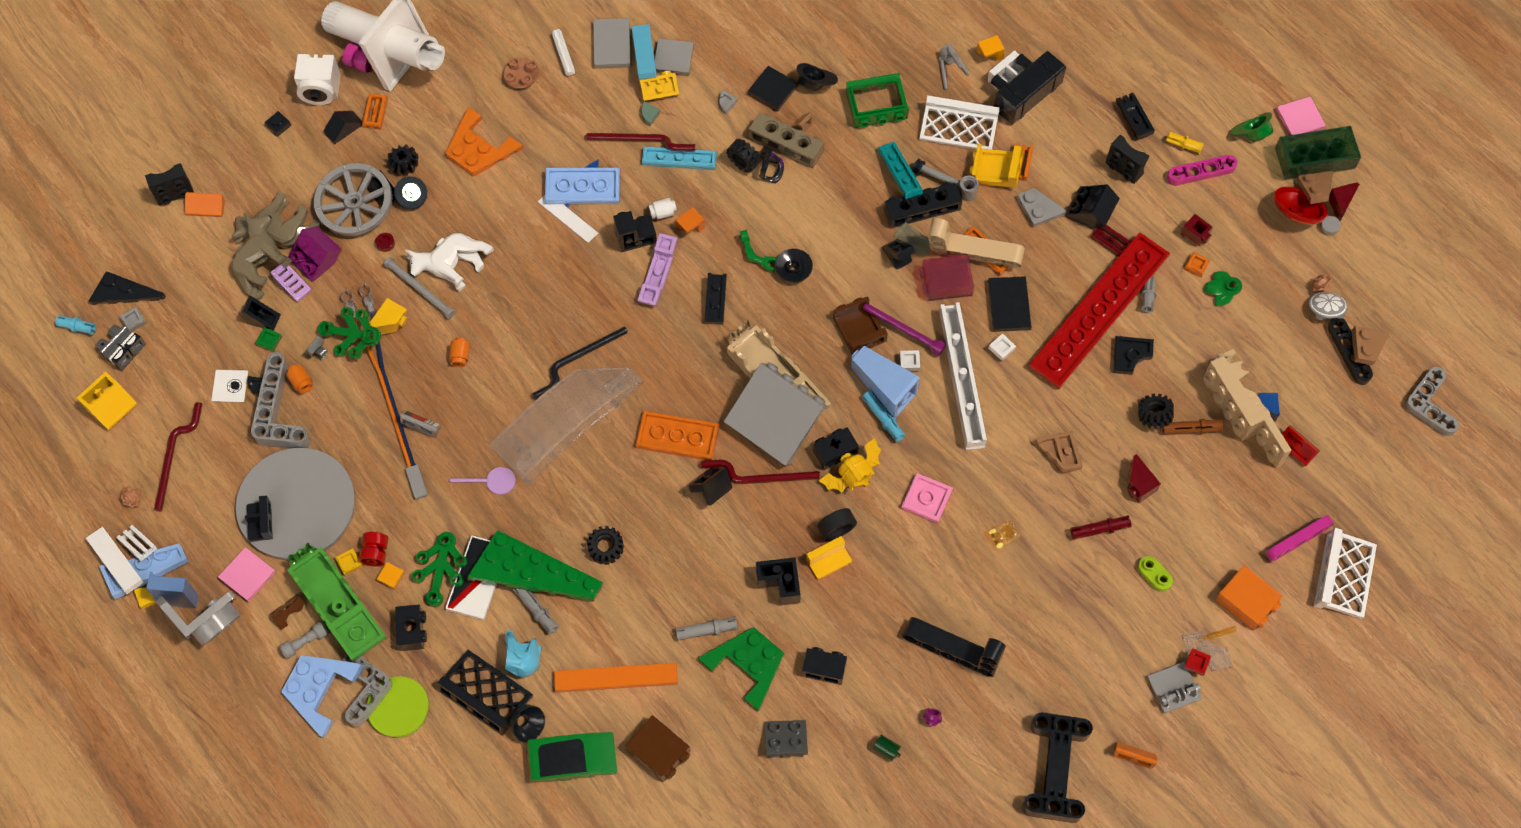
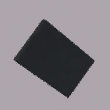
[988,276,1032,332]

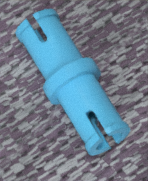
[56,315,96,335]

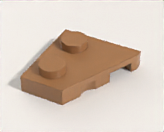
[1297,171,1333,204]
[1352,326,1389,366]
[1035,431,1083,473]

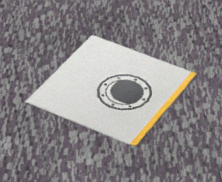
[211,370,250,402]

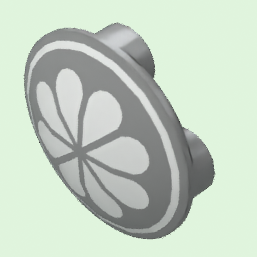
[1309,292,1348,320]

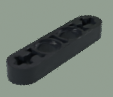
[1328,318,1373,385]

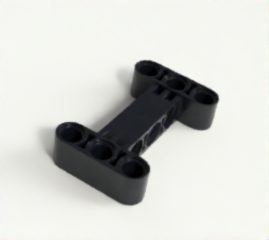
[1022,712,1093,823]

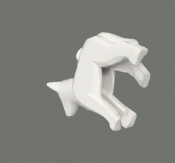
[405,233,494,292]

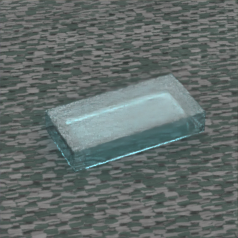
[894,222,931,259]

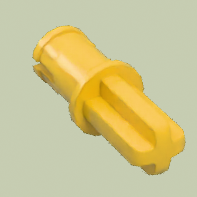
[1166,132,1204,154]

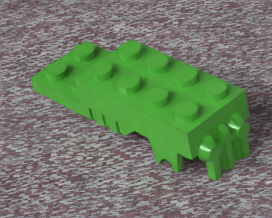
[287,543,387,662]

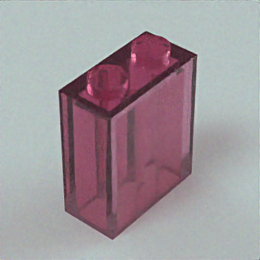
[919,254,974,301]

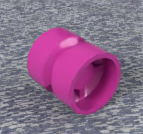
[342,43,372,73]

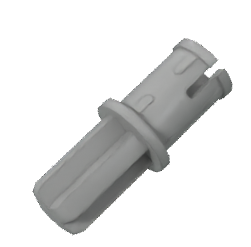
[1141,277,1157,313]

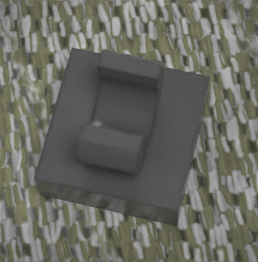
[305,336,328,359]

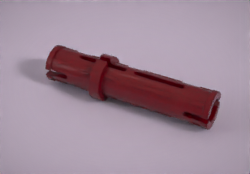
[1070,515,1132,540]

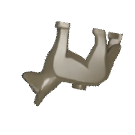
[232,191,322,249]
[232,213,292,301]

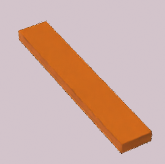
[554,663,678,693]

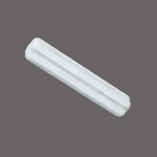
[552,29,575,76]

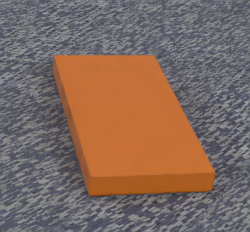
[635,411,719,460]

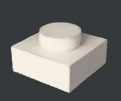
[988,334,1016,361]
[900,350,920,371]

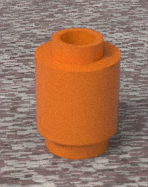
[449,337,470,367]
[286,365,313,394]

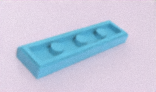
[632,24,657,79]
[642,146,717,170]

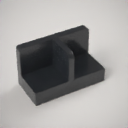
[688,467,733,506]
[244,495,273,542]

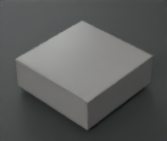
[119,307,147,332]

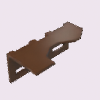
[269,594,305,630]

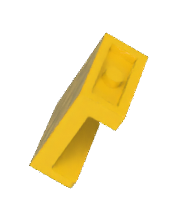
[969,144,1023,188]

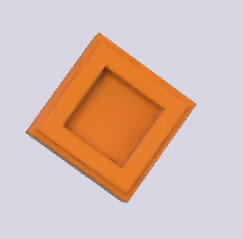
[1184,252,1210,277]

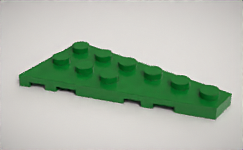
[468,530,603,602]

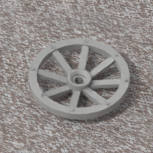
[314,163,392,236]

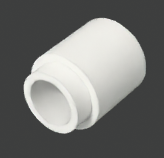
[648,198,677,220]

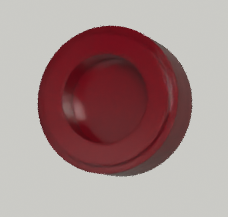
[375,233,395,252]

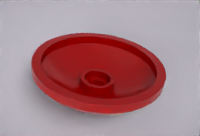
[1273,187,1327,225]

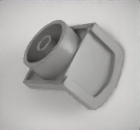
[155,591,242,647]

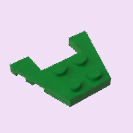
[699,627,784,711]

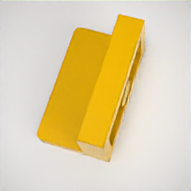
[806,536,852,580]

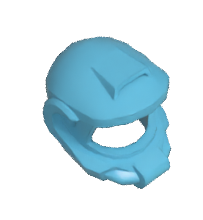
[505,630,541,677]

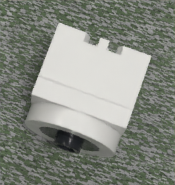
[294,54,341,105]

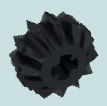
[387,144,419,176]

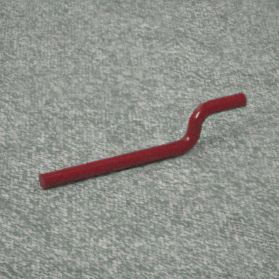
[587,133,695,151]
[154,402,203,512]
[701,459,820,484]

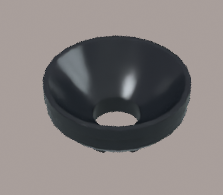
[510,704,545,742]

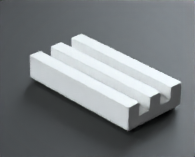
[116,525,157,561]

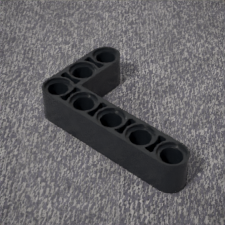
[902,617,1006,677]

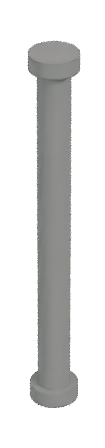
[384,257,456,319]

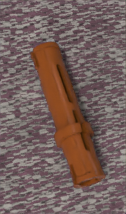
[1162,419,1223,434]

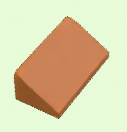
[185,192,225,217]
[1113,742,1157,769]

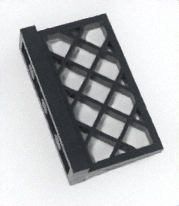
[437,650,533,736]

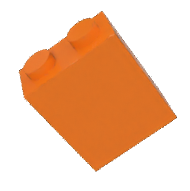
[1215,565,1283,630]

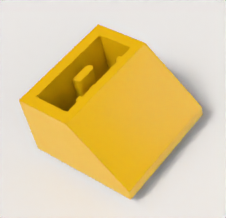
[77,372,138,431]

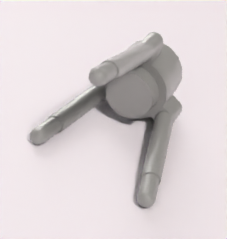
[939,45,970,90]

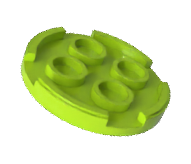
[367,676,429,738]

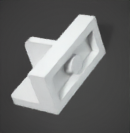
[988,50,1024,91]

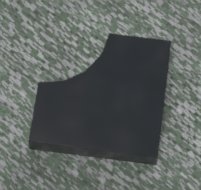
[1113,336,1154,375]

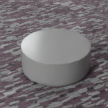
[1320,216,1341,235]

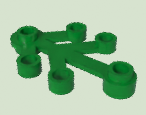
[318,307,381,359]
[412,532,467,607]

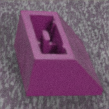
[288,226,342,281]

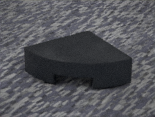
[247,376,263,397]

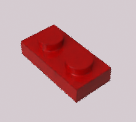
[1282,425,1320,466]

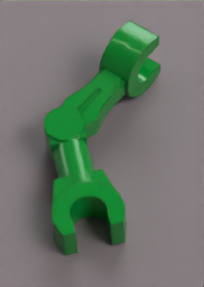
[739,230,777,273]

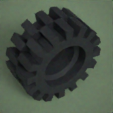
[726,138,761,173]
[1138,393,1174,429]
[587,526,624,565]

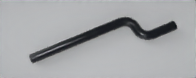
[532,326,628,400]

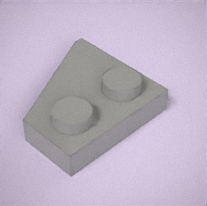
[1017,188,1066,228]

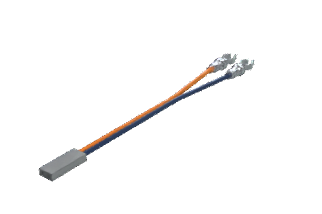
[341,283,428,500]

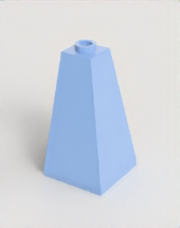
[851,346,920,419]

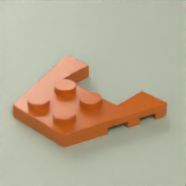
[446,107,523,176]

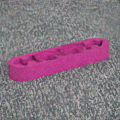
[1167,155,1237,186]
[1266,515,1334,562]

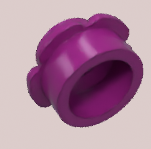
[922,708,942,726]

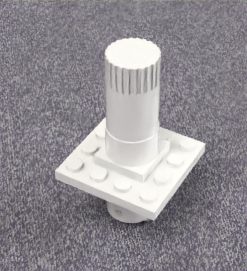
[321,0,445,91]

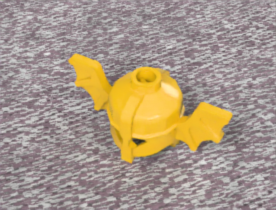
[819,438,882,493]

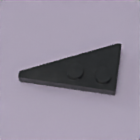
[88,271,166,305]

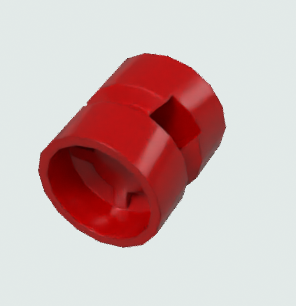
[359,532,389,567]

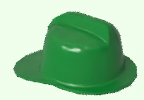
[1230,112,1274,141]

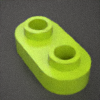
[1138,556,1173,592]

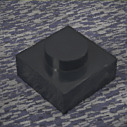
[265,111,292,136]

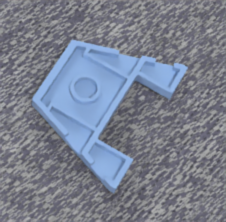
[281,655,363,738]

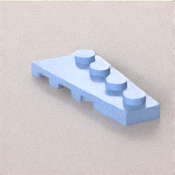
[99,543,189,600]

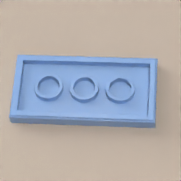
[545,168,620,204]

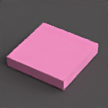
[1276,97,1326,140]
[901,473,953,524]
[218,547,276,602]

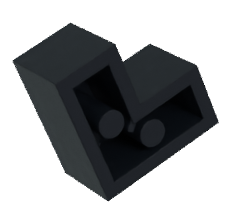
[613,211,657,253]
[756,557,801,605]

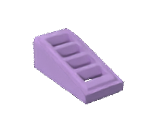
[271,264,312,303]

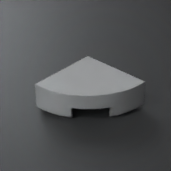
[719,90,737,114]

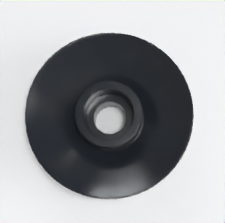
[775,249,813,283]

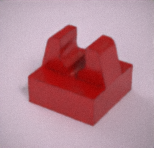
[1184,648,1211,676]

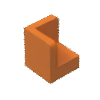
[675,207,705,233]

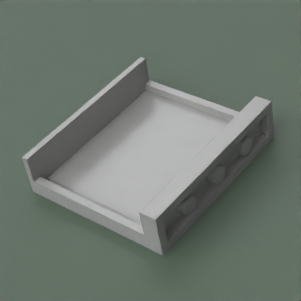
[724,362,829,466]

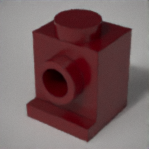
[1180,214,1213,246]

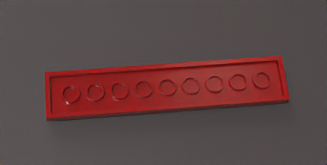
[1029,232,1170,389]

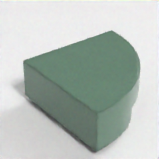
[642,102,660,126]

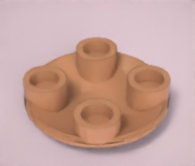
[503,57,539,88]

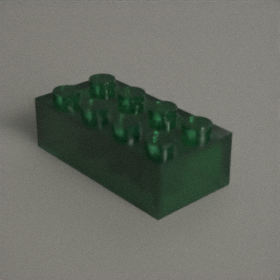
[1275,126,1361,179]

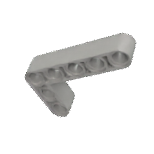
[251,352,311,449]

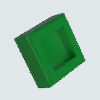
[255,327,282,352]

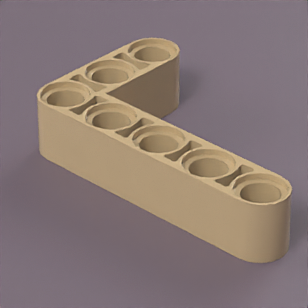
[928,218,1025,267]

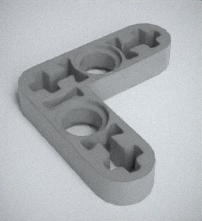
[1405,367,1459,436]
[343,655,392,727]

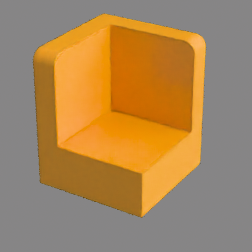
[976,35,1005,61]

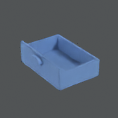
[146,572,199,608]

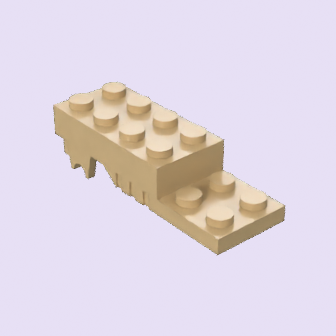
[727,320,831,412]
[1203,349,1291,468]

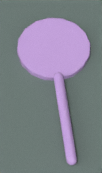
[449,467,516,495]

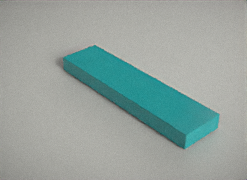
[878,141,923,199]

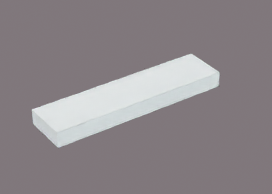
[86,527,144,594]

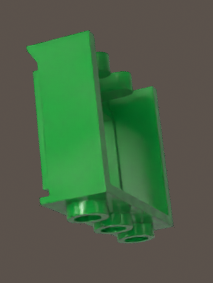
[846,73,909,128]

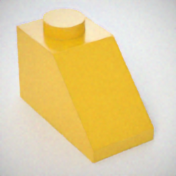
[370,298,408,335]

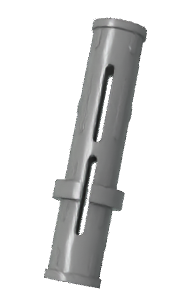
[513,588,559,634]
[676,617,738,641]

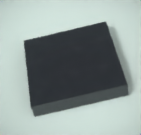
[748,66,798,112]

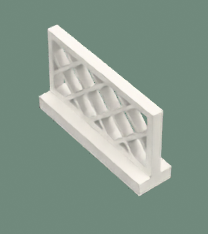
[919,96,999,150]
[1314,528,1377,619]

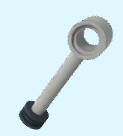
[912,158,979,201]

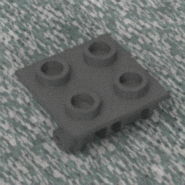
[765,720,808,758]

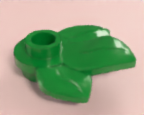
[1204,271,1242,306]

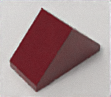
[1329,182,1360,221]

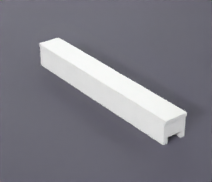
[939,302,987,450]

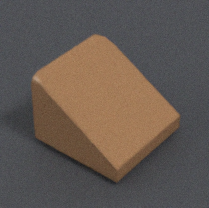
[792,112,812,132]

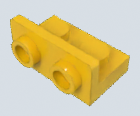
[639,71,679,101]

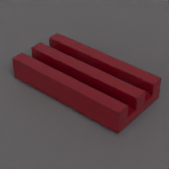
[1091,225,1131,257]

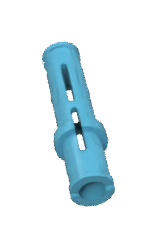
[862,391,906,442]

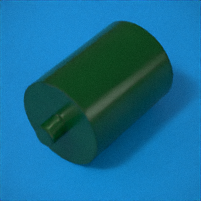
[873,734,901,761]

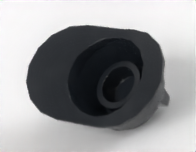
[797,63,838,91]

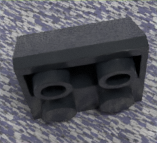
[1065,184,1120,228]

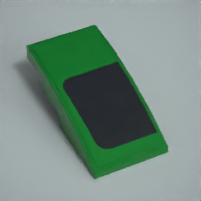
[527,732,617,782]

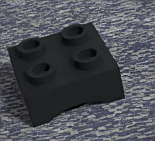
[1105,135,1149,184]
[145,163,194,206]

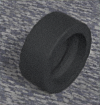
[817,508,857,541]

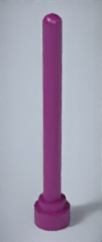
[863,303,946,356]

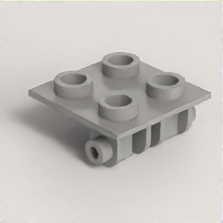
[1147,662,1202,713]

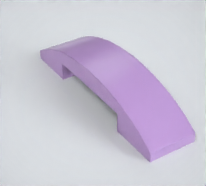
[637,233,678,306]

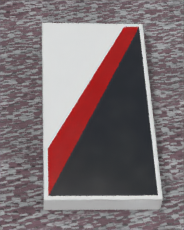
[445,535,497,621]

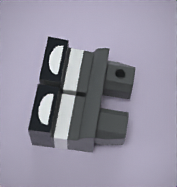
[96,325,146,371]

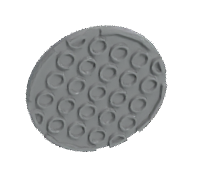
[236,448,355,560]

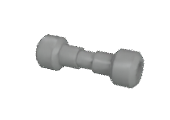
[280,621,329,659]

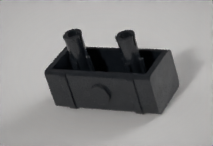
[990,51,1066,125]

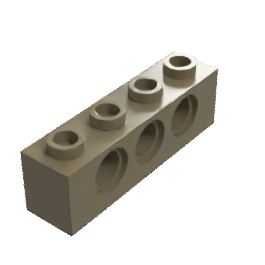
[749,113,824,168]

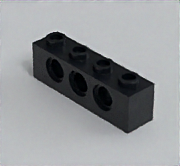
[884,183,962,229]

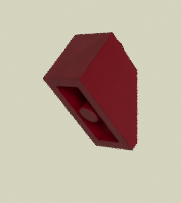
[1127,454,1161,503]

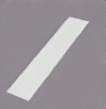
[538,195,598,243]

